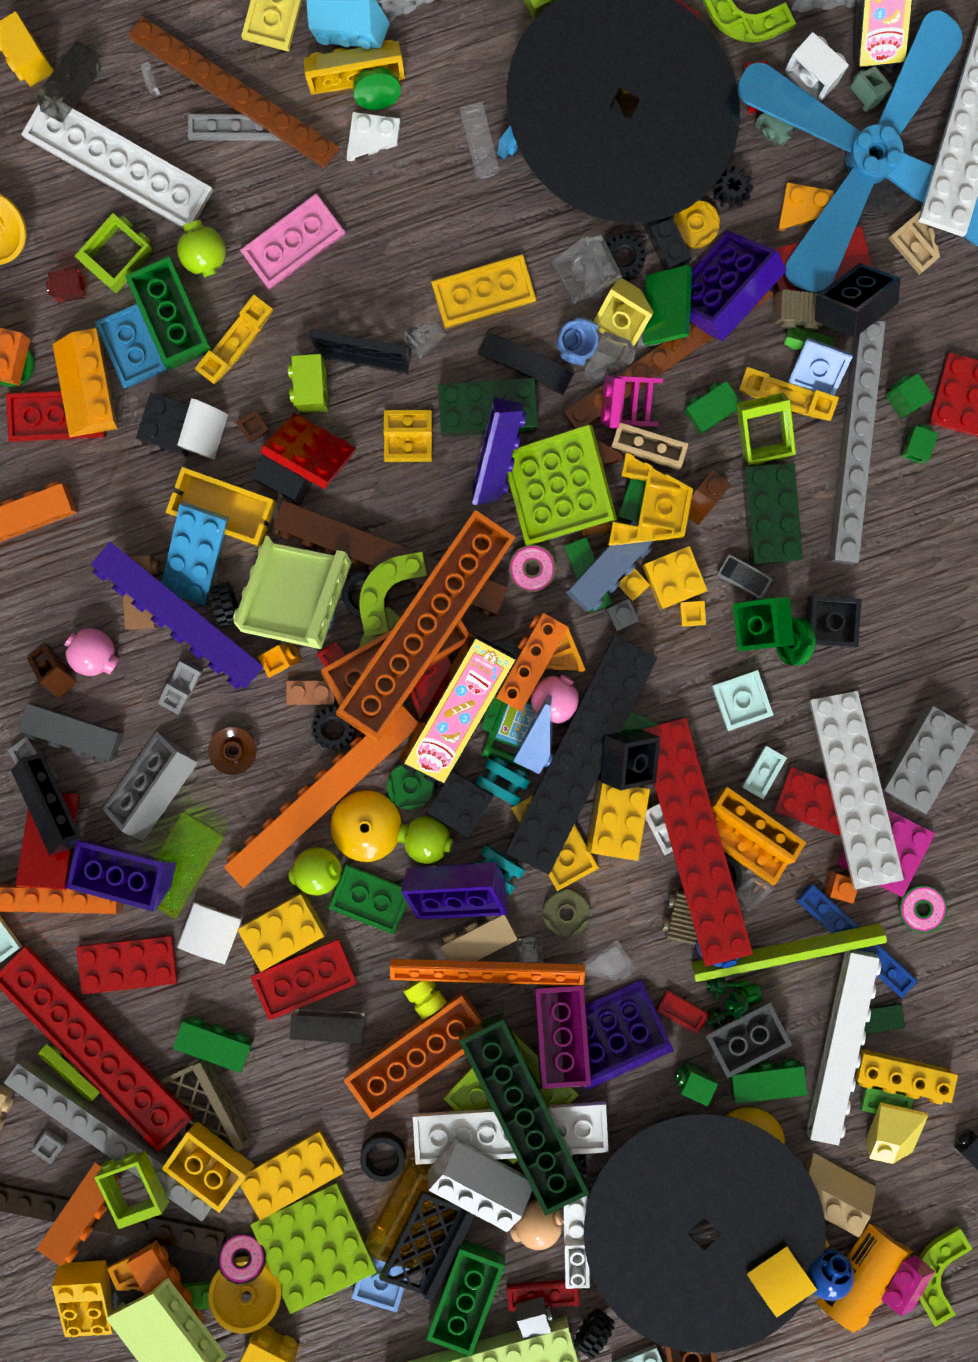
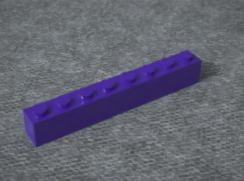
[91,542,264,690]

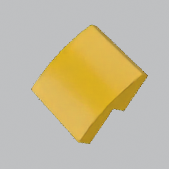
[384,410,432,462]
[747,1246,817,1317]

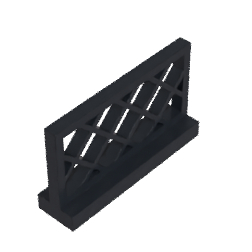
[309,329,412,374]
[379,1190,475,1301]

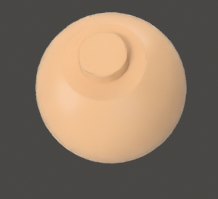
[510,1199,564,1250]

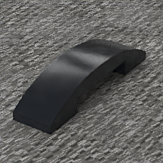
[478,332,574,396]

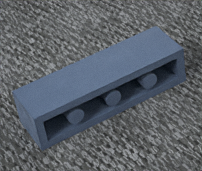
[565,520,653,612]

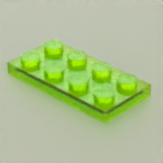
[157,812,225,920]

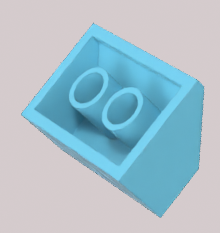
[307,0,390,49]

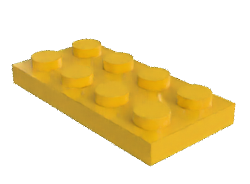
[240,1129,344,1221]

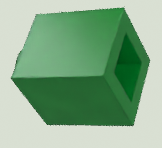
[900,424,939,464]

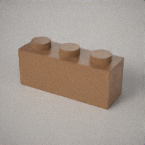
[123,555,159,630]

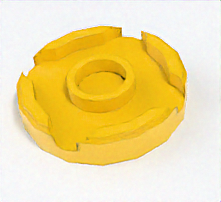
[673,200,720,249]

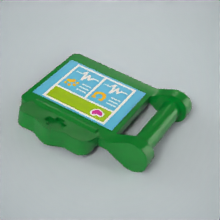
[481,696,535,772]

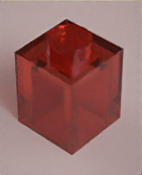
[46,269,86,302]

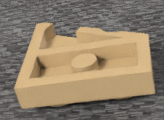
[888,211,940,275]

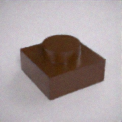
[236,409,270,444]

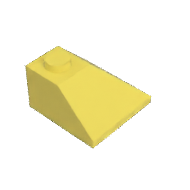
[593,277,654,351]
[866,1102,928,1164]

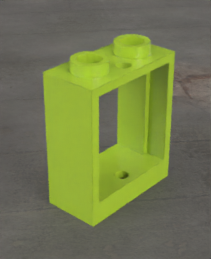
[75,213,154,294]
[736,393,796,466]
[94,1150,169,1229]

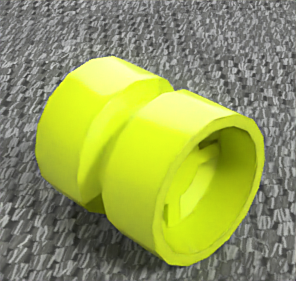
[403,981,447,1020]

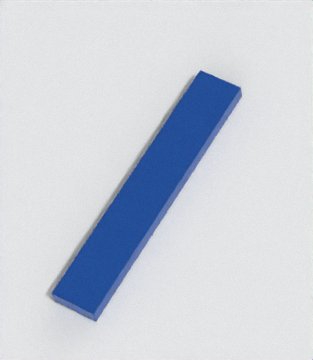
[796,883,918,998]

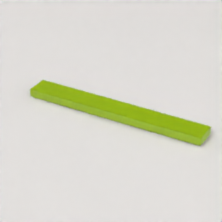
[691,923,887,982]

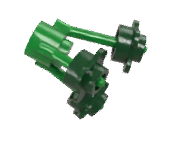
[706,977,762,1030]

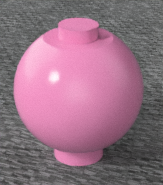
[64,628,119,676]
[531,674,579,723]

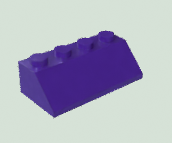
[471,397,527,505]
[66,840,176,911]
[401,862,508,919]

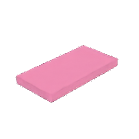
[240,193,346,290]

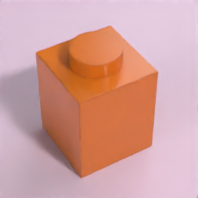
[824,870,858,904]

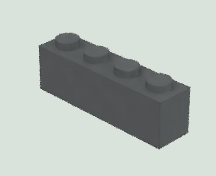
[18,703,124,763]

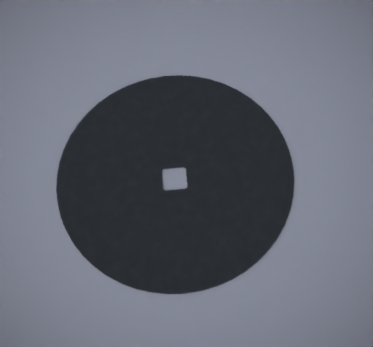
[506,0,740,223]
[584,1114,826,1353]

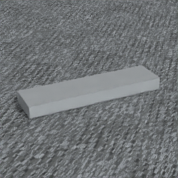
[188,114,282,141]

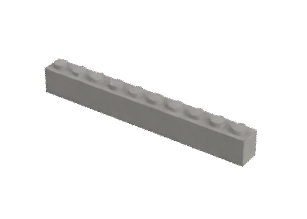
[828,321,886,565]
[4,1056,212,1221]

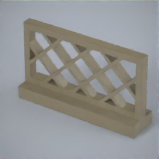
[159,1059,252,1152]

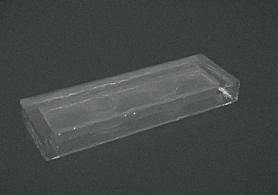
[459,102,500,180]

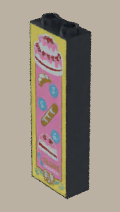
[853,0,913,70]
[399,632,517,784]

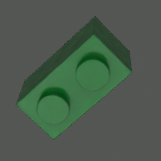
[885,373,934,419]
[684,381,741,436]
[674,1060,718,1106]

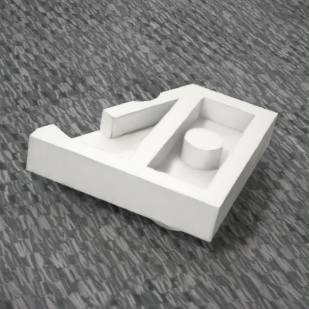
[346,112,401,161]

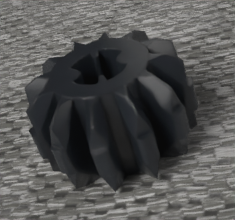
[711,166,753,210]

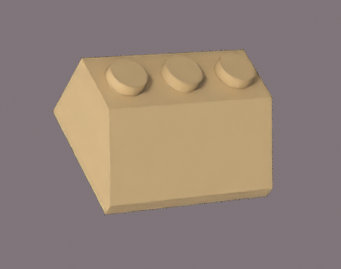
[804,1152,876,1237]

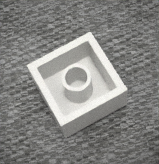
[784,32,849,103]

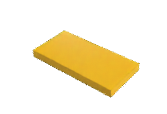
[431,254,536,329]
[511,795,599,891]

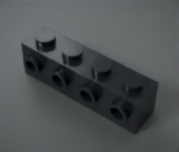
[11,752,82,856]

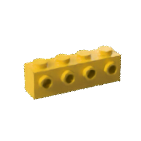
[854,1049,958,1105]

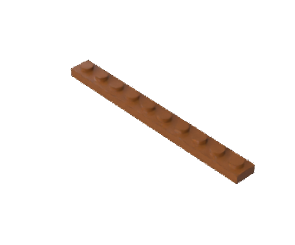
[128,16,339,169]
[563,290,774,429]

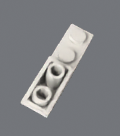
[563,1195,590,1289]

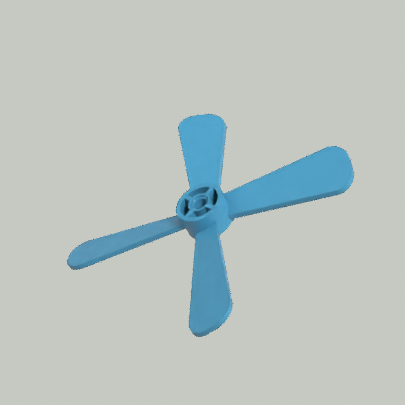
[737,10,978,293]

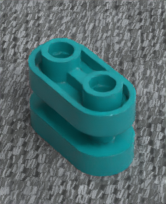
[475,756,530,806]
[474,845,526,895]

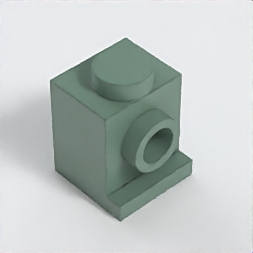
[850,66,893,112]
[754,113,794,146]

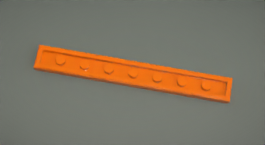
[390,959,585,986]

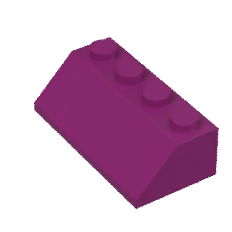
[533,986,591,1089]

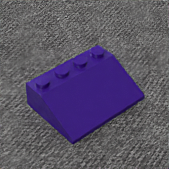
[690,230,787,341]
[584,979,674,1090]

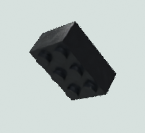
[815,263,901,337]

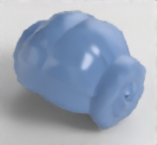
[556,317,599,366]

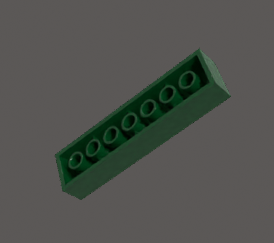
[459,1012,589,1216]

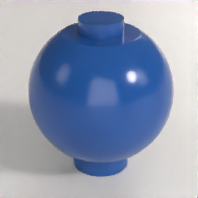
[808,1249,855,1301]

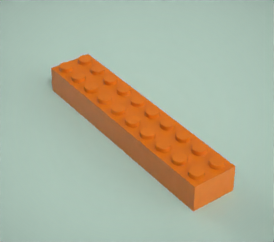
[336,510,516,742]

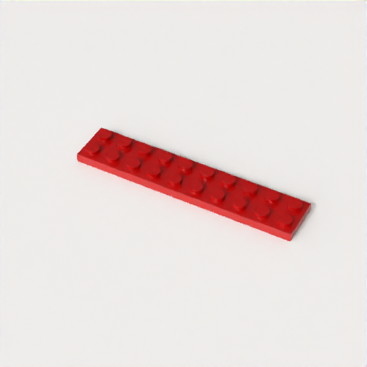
[642,718,753,967]
[0,945,194,1152]

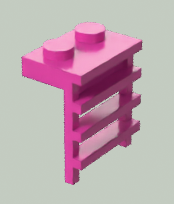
[601,375,663,428]

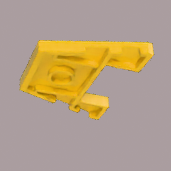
[608,453,693,546]

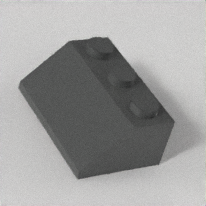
[705,1001,792,1078]

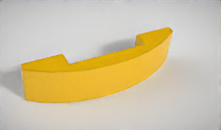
[194,295,273,384]
[739,367,839,421]

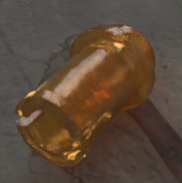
[581,522,611,537]

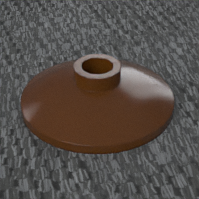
[208,727,257,775]

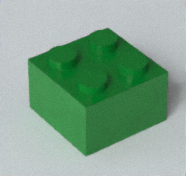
[733,597,795,652]

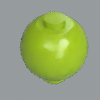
[177,220,226,277]
[398,816,453,864]
[289,847,342,896]

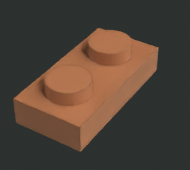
[286,681,335,705]

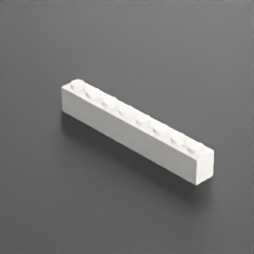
[807,949,881,1146]

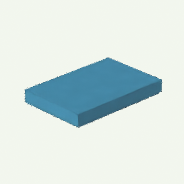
[95,303,168,389]

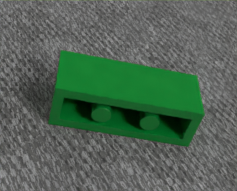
[173,1016,254,1073]
[729,1058,807,1104]

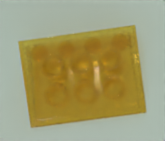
[365,1159,456,1272]

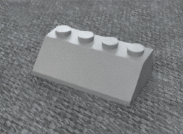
[102,731,198,841]
[428,1139,532,1232]

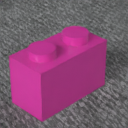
[881,1255,935,1316]

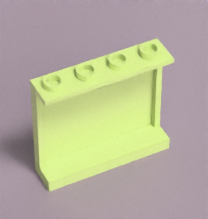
[234,536,352,649]
[106,1278,227,1362]

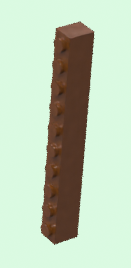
[273,500,508,617]

